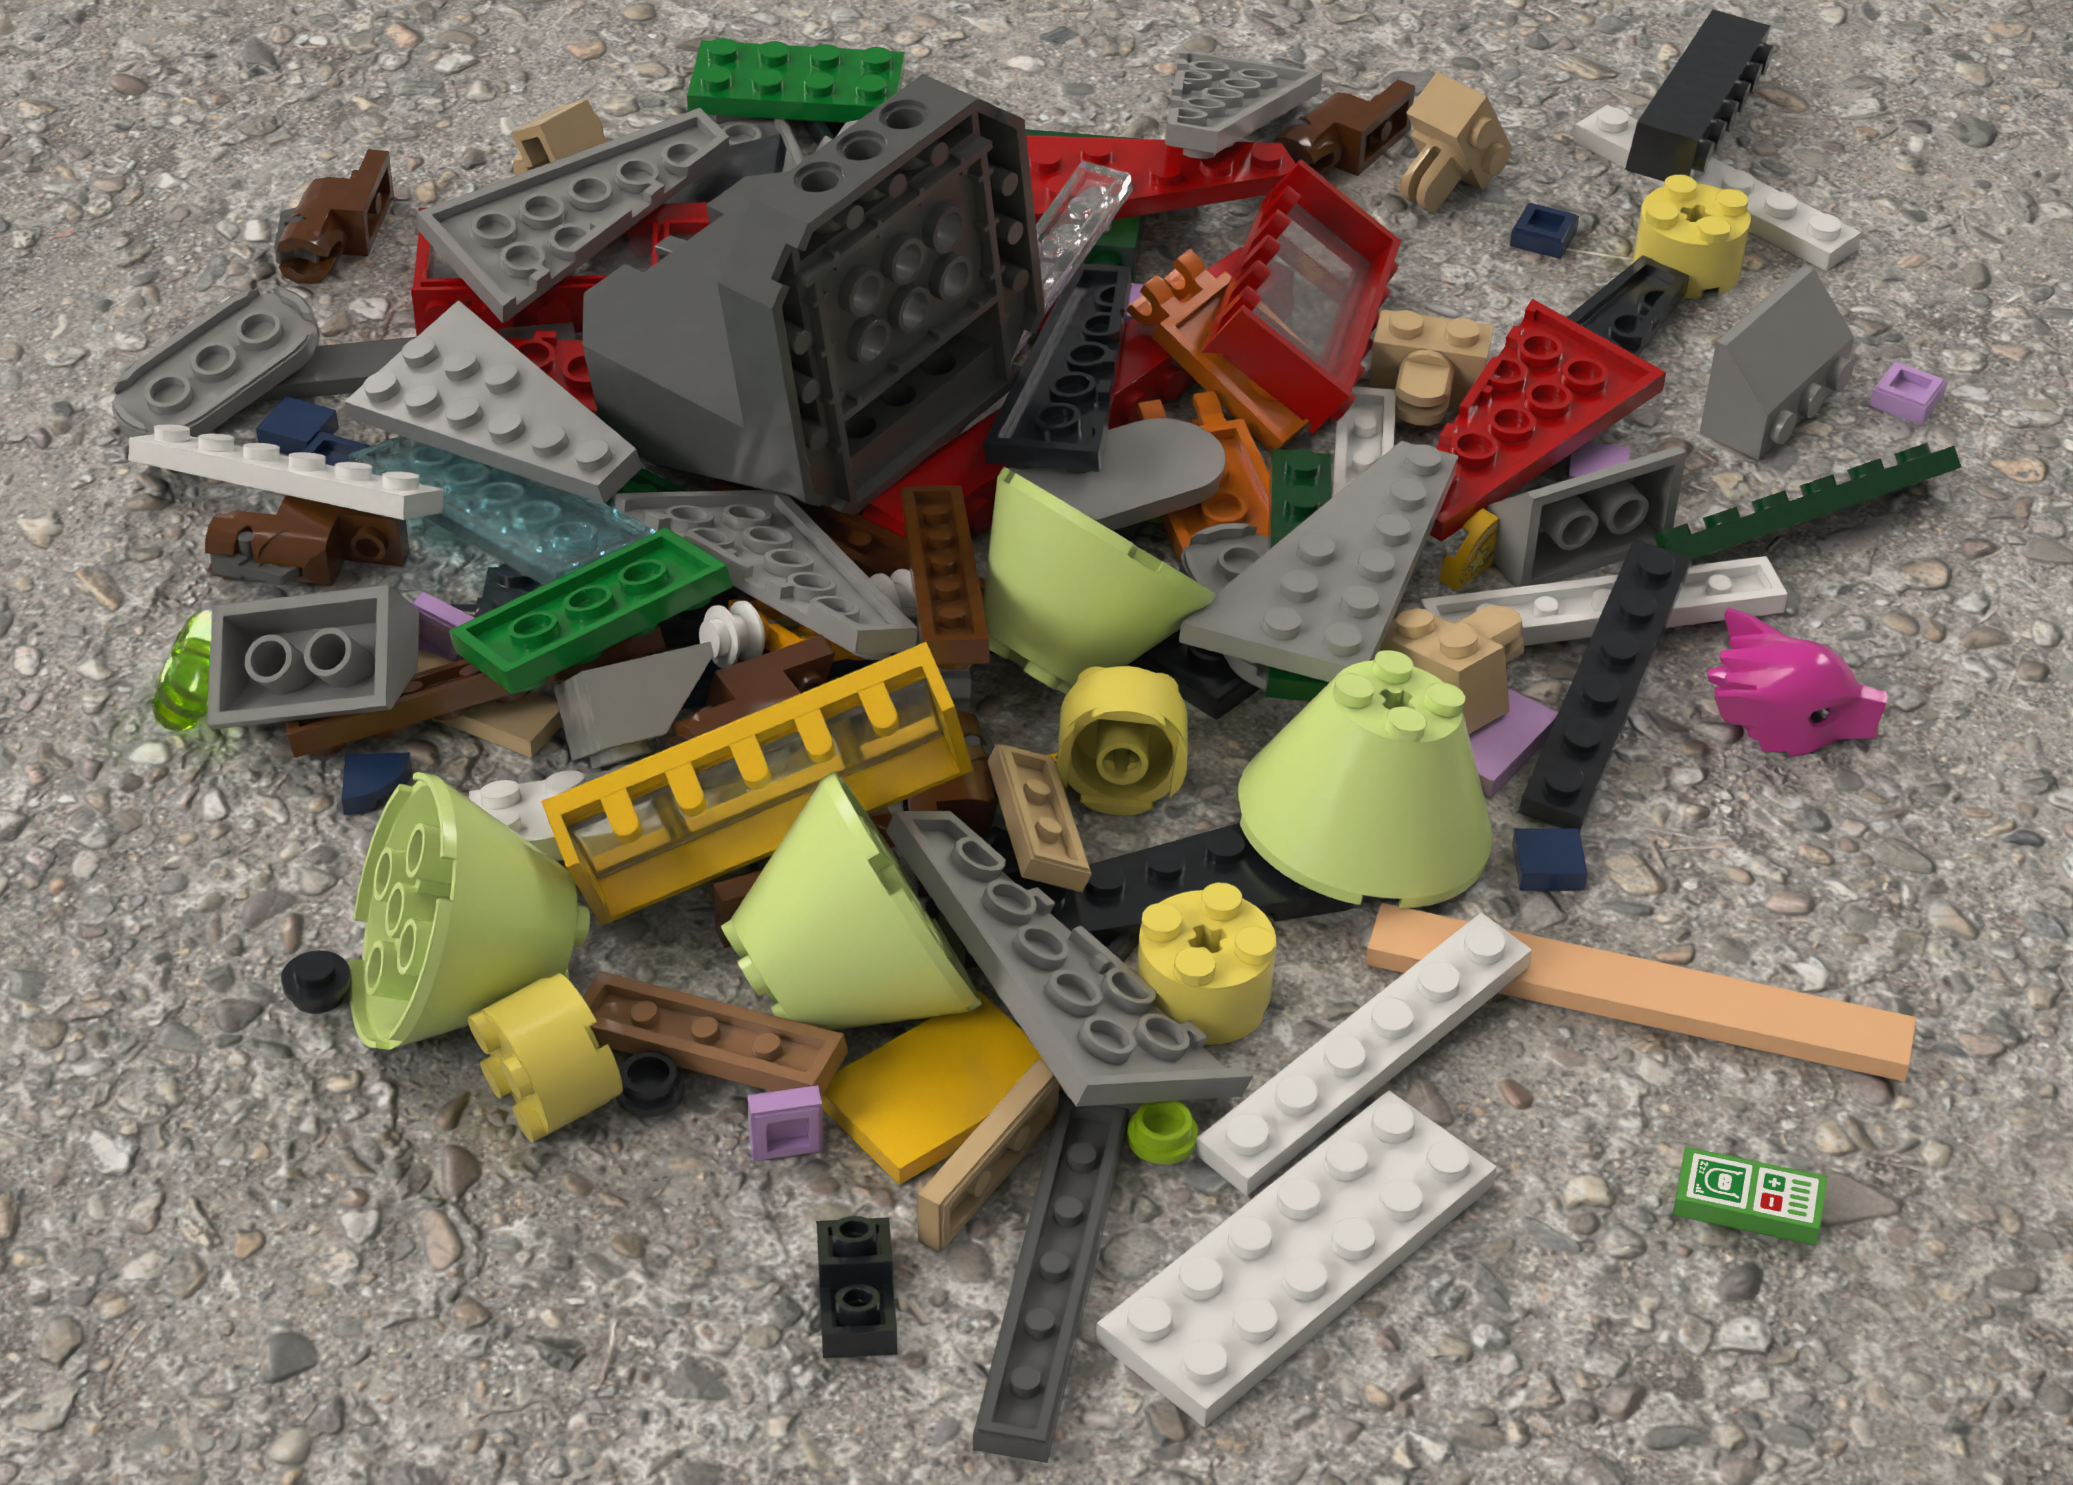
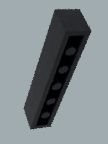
[1625,9,1774,182]

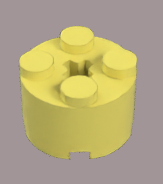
[1633,175,1751,299]
[1057,666,1188,816]
[1137,882,1276,1045]
[467,973,623,1143]

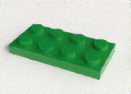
[687,38,905,123]
[449,527,732,694]

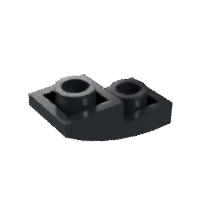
[816,1216,898,1358]

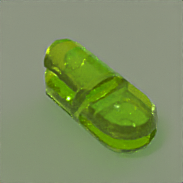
[152,610,212,732]

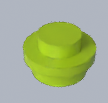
[1127,1101,1198,1165]

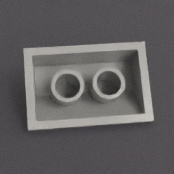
[1700,265,1854,461]
[1487,445,1687,587]
[207,585,419,730]
[554,642,714,769]

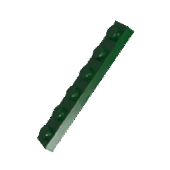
[1653,442,1962,559]
[1266,448,1331,702]

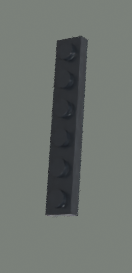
[1518,539,1692,831]

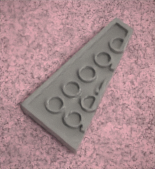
[1165,49,1323,159]
[416,108,729,324]
[344,300,643,504]
[1179,441,1459,682]
[610,490,918,660]
[886,811,1253,1107]

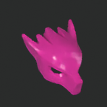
[1707,607,1887,757]

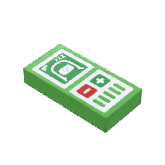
[1672,1147,1827,1246]

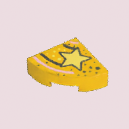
[1439,508,1499,591]

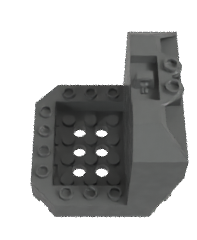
[582,74,1045,516]

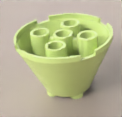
[983,467,1218,695]
[1236,650,1493,909]
[721,771,983,1031]
[349,772,590,1050]

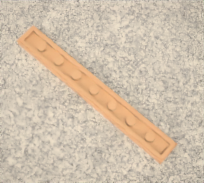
[1365,903,1916,1082]

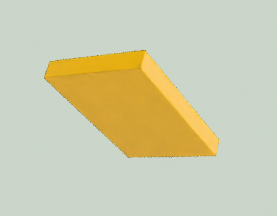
[821,991,1063,1185]

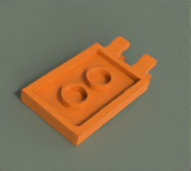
[1126,249,1313,453]
[1137,390,1269,563]

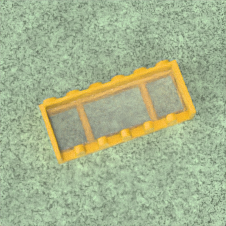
[541,642,974,926]

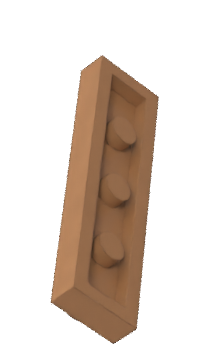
[582,971,848,1097]

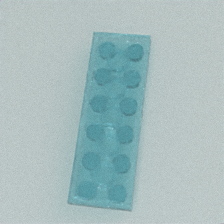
[349,436,657,585]

